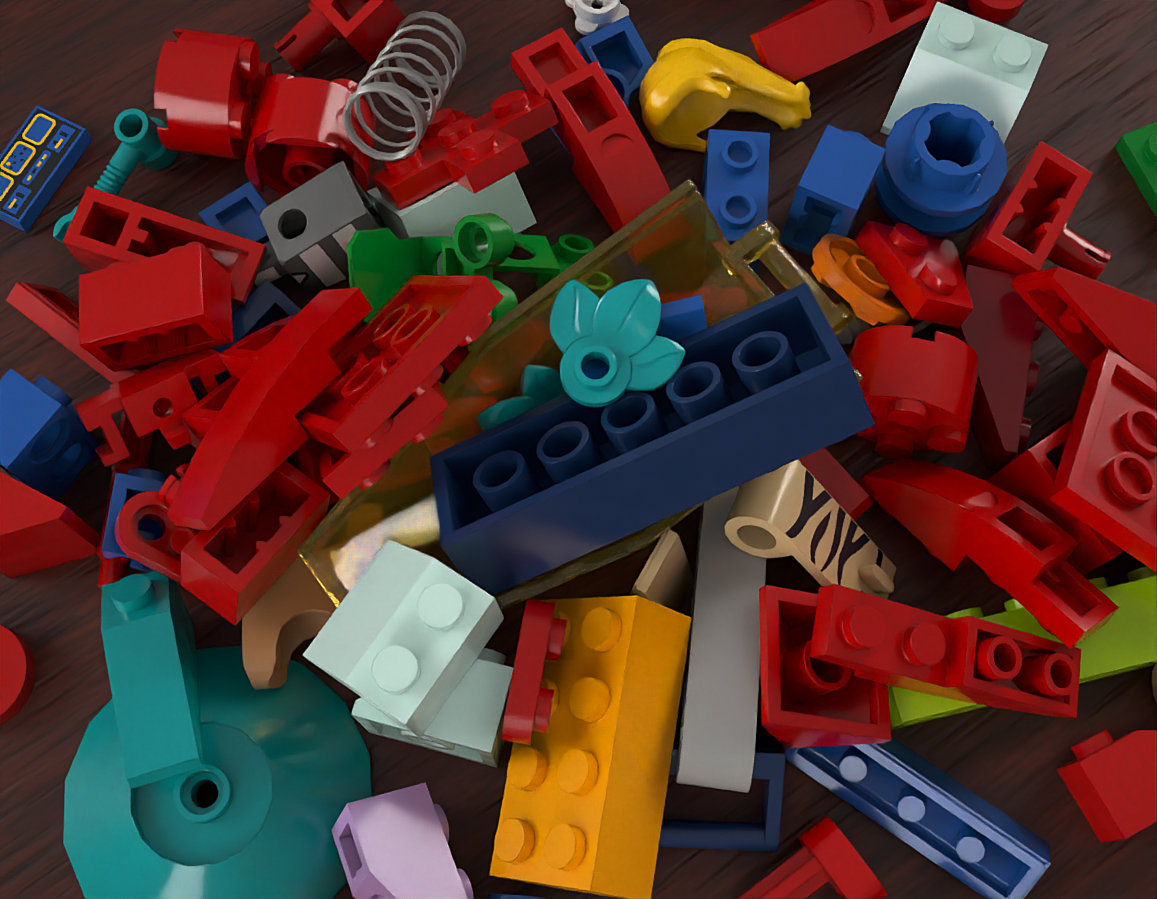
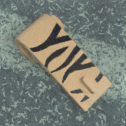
[724,459,896,599]

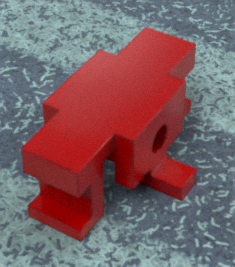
[73,348,226,467]

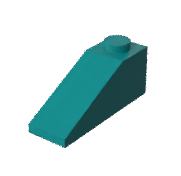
[101,571,203,789]

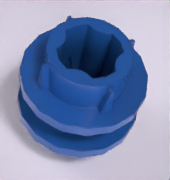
[874,103,1007,238]

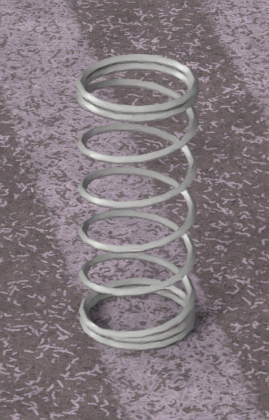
[343,11,466,162]

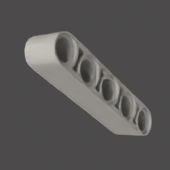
[676,486,766,793]

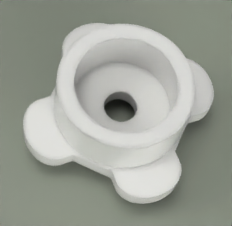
[565,0,629,35]

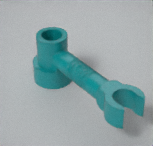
[53,108,178,244]

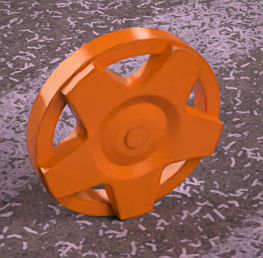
[811,234,911,326]

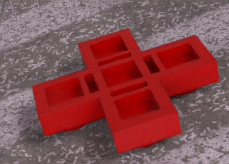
[372,90,559,210]

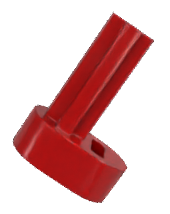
[736,816,888,899]

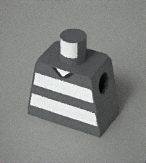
[254,161,385,293]

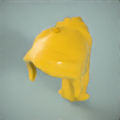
[639,38,811,153]

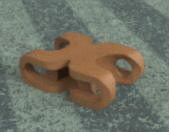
[242,499,385,690]

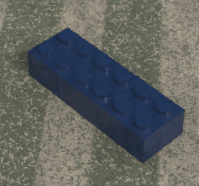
[429,282,875,596]

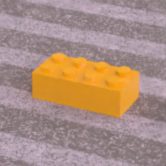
[489,595,692,899]

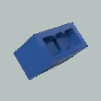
[780,124,886,256]
[698,129,770,275]
[0,368,101,501]

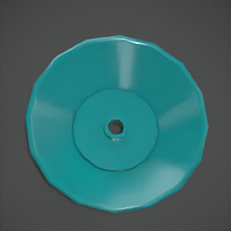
[63,646,372,899]

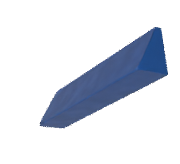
[783,736,1051,899]

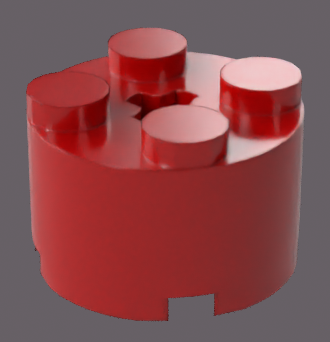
[154,28,272,160]
[245,74,377,199]
[849,325,979,460]

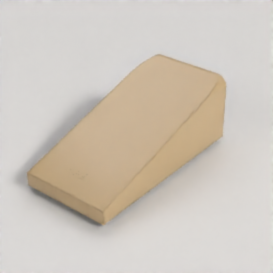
[629,529,693,612]

